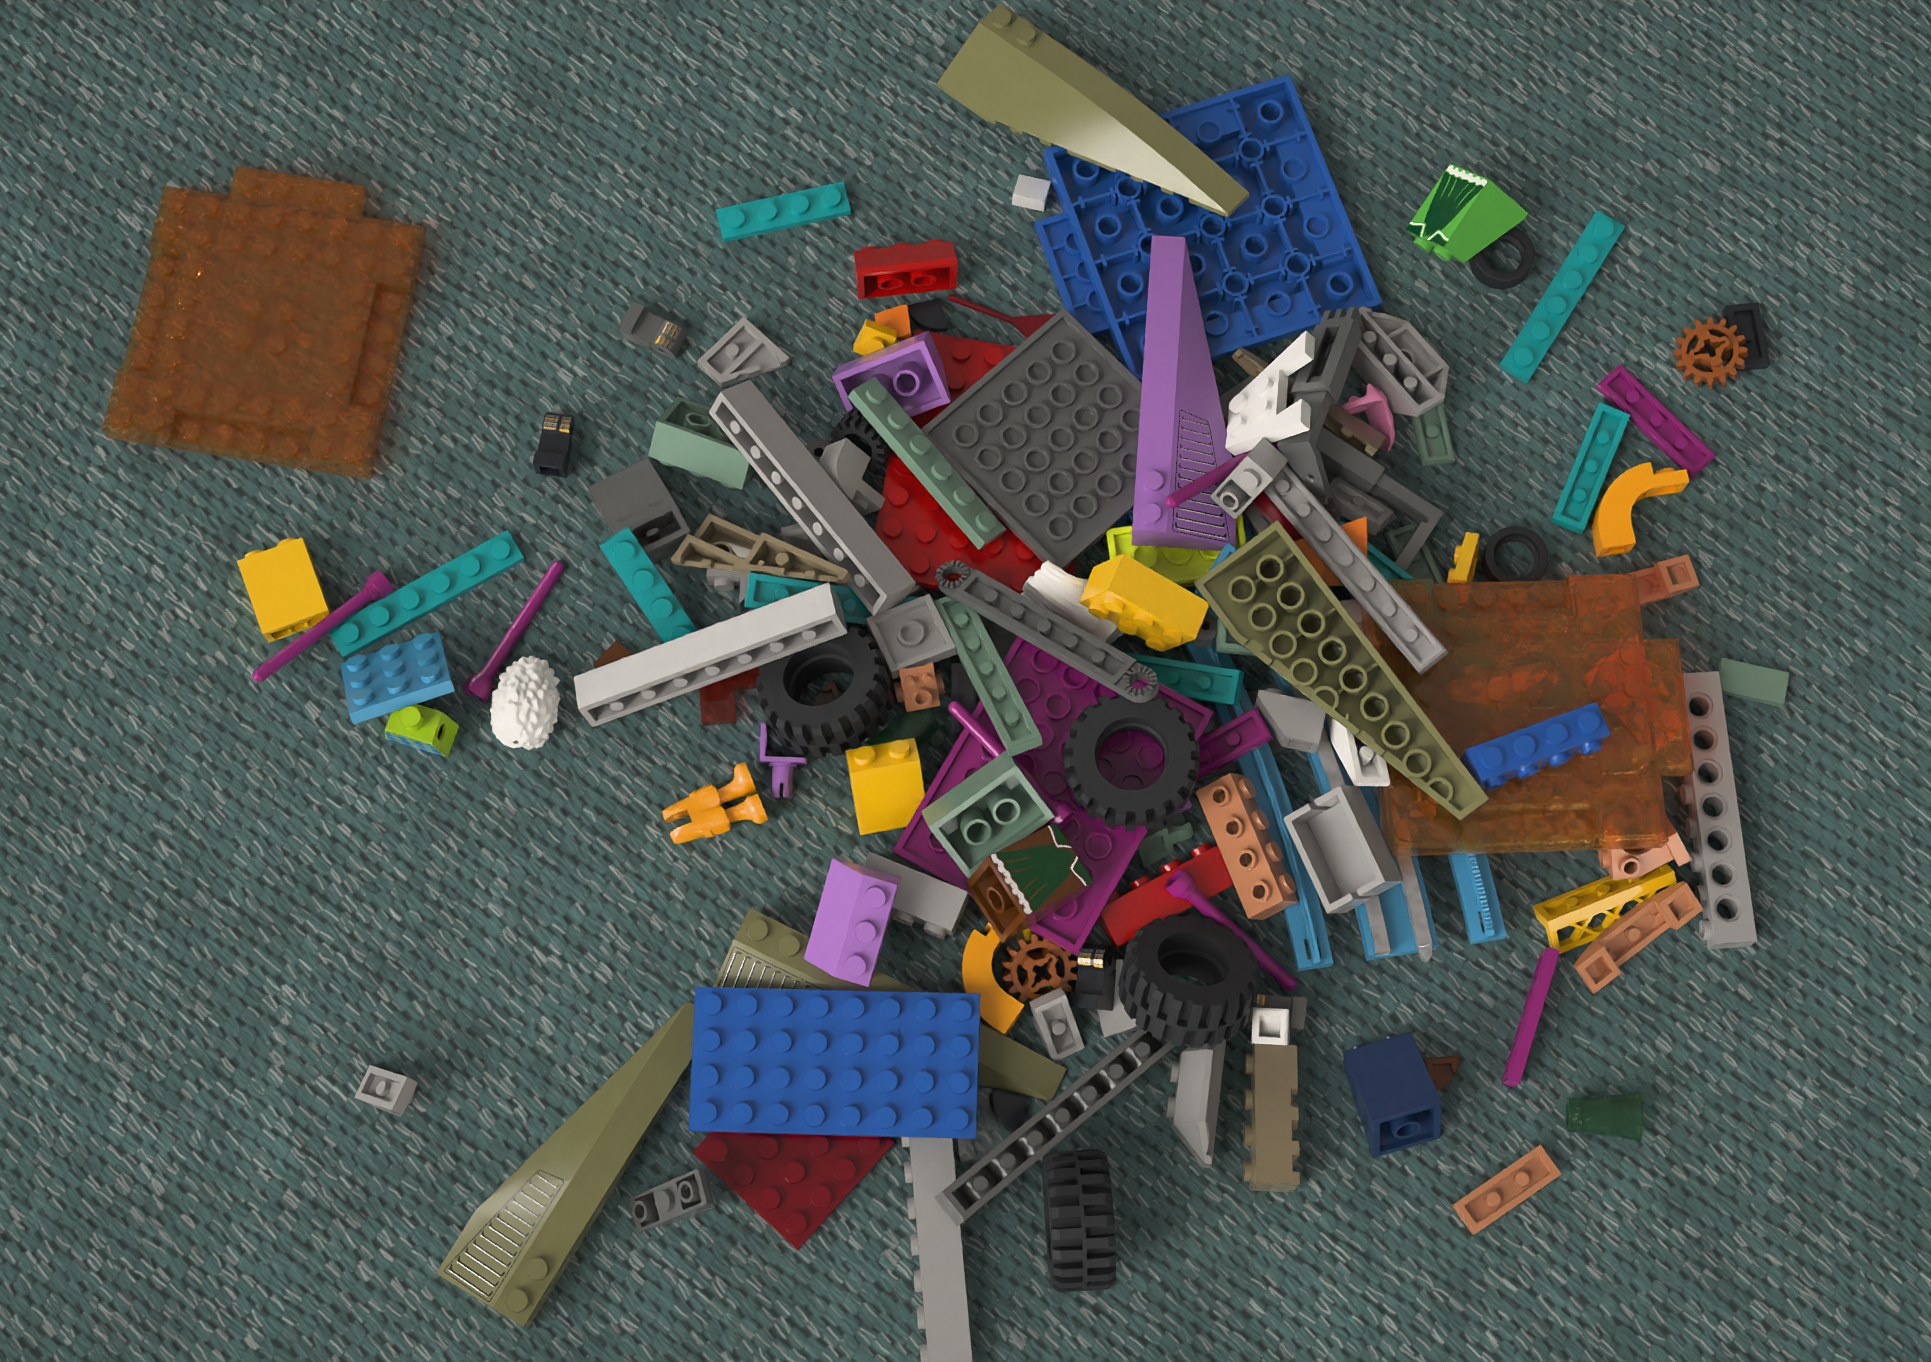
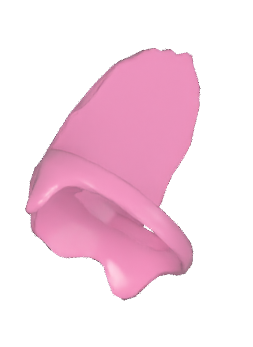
[1339,384,1395,452]

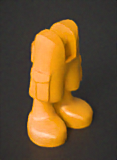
[662,762,768,844]

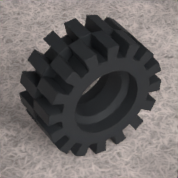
[831,408,894,473]

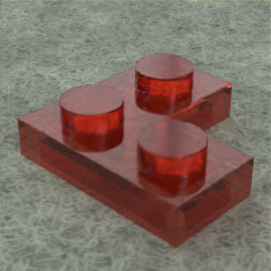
[699,666,761,726]

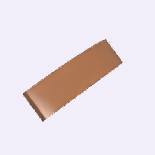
[1563,554,1700,620]
[1573,881,1704,994]

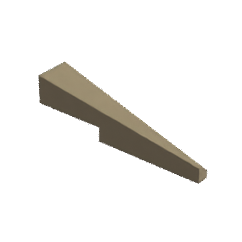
[1231,347,1387,457]
[671,513,851,583]

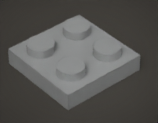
[866,594,957,679]

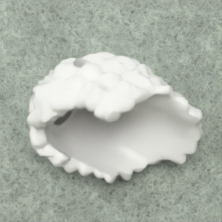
[490,656,561,750]

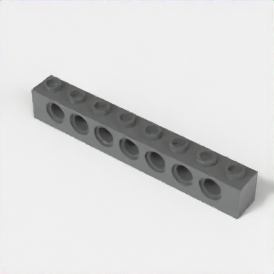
[935,1028,1175,1226]

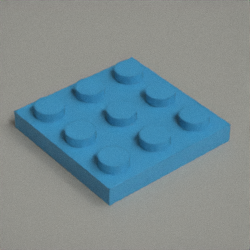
[340,631,455,725]

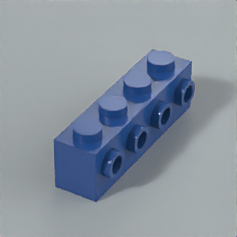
[1459,702,1611,791]

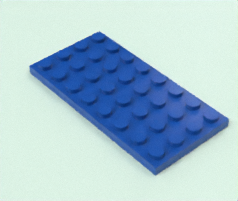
[689,987,981,1139]

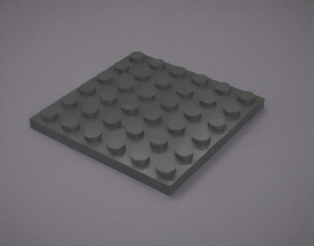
[921,308,1142,571]

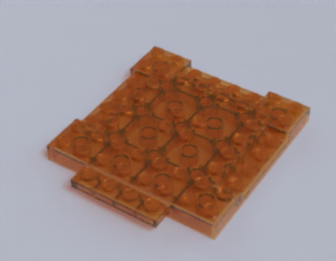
[102,166,427,480]
[1360,574,1695,856]

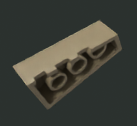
[1243,1043,1300,1192]

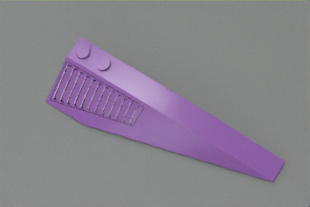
[1131,235,1236,551]

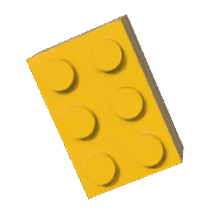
[1079,553,1209,651]

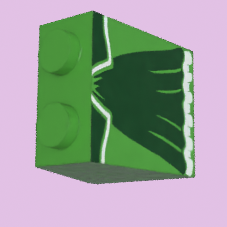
[1406,164,1528,263]

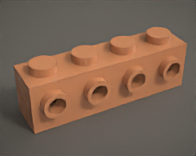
[1196,773,1298,920]

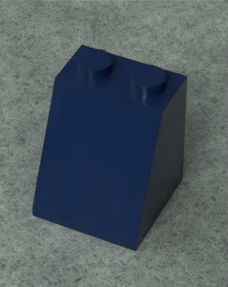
[1343,1032,1442,1158]

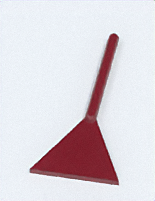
[948,294,1056,338]

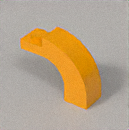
[1592,462,1689,557]
[962,922,1025,1036]

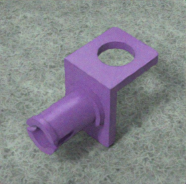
[760,722,808,798]

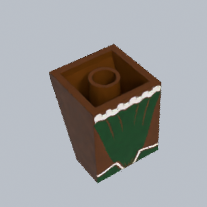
[965,823,1093,943]

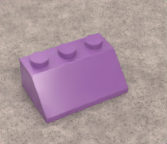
[832,331,951,437]
[804,857,901,987]

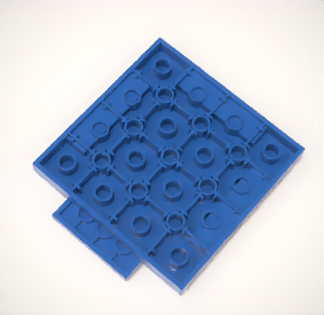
[1034,74,1383,383]

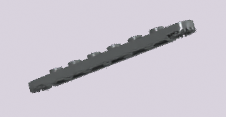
[935,560,1159,703]

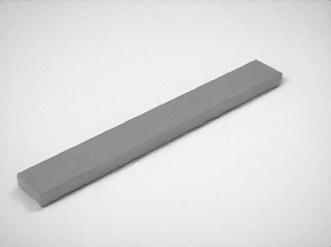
[1263,464,1448,675]

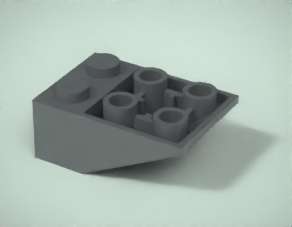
[587,458,691,564]

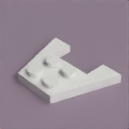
[1225,331,1315,456]

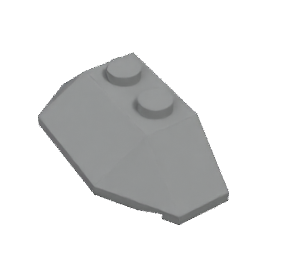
[1351,306,1449,417]
[1166,1039,1226,1168]

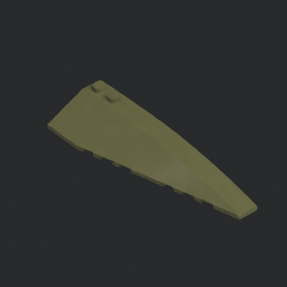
[937,3,1249,218]

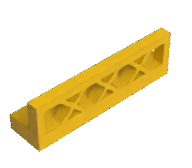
[1533,864,1677,954]

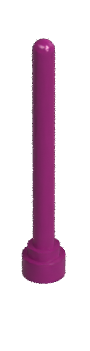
[1165,441,1281,508]
[462,561,565,703]
[252,570,394,682]
[949,701,1077,829]
[1164,867,1297,991]

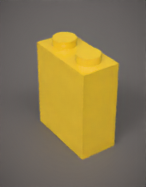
[237,537,331,643]
[845,738,925,835]

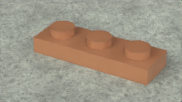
[1452,1144,1561,1235]

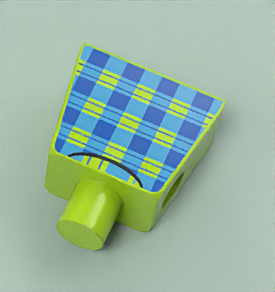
[385,704,459,758]

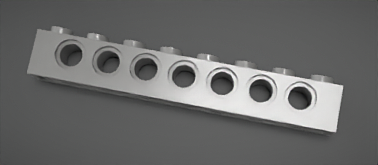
[1667,671,1757,950]

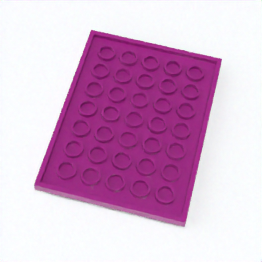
[892,636,1214,956]

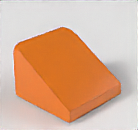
[875,304,911,341]

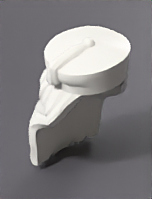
[1021,560,1123,644]

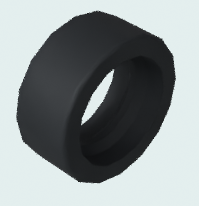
[1469,226,1535,290]
[1481,526,1549,593]

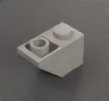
[1210,437,1289,519]
[1254,688,1326,754]

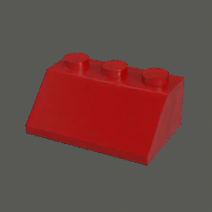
[853,239,957,300]

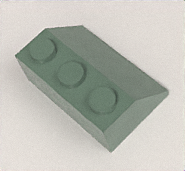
[648,396,755,490]
[921,751,1055,879]

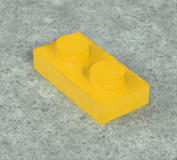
[1447,532,1479,605]

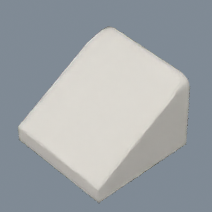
[1012,174,1051,212]
[1252,1007,1290,1045]

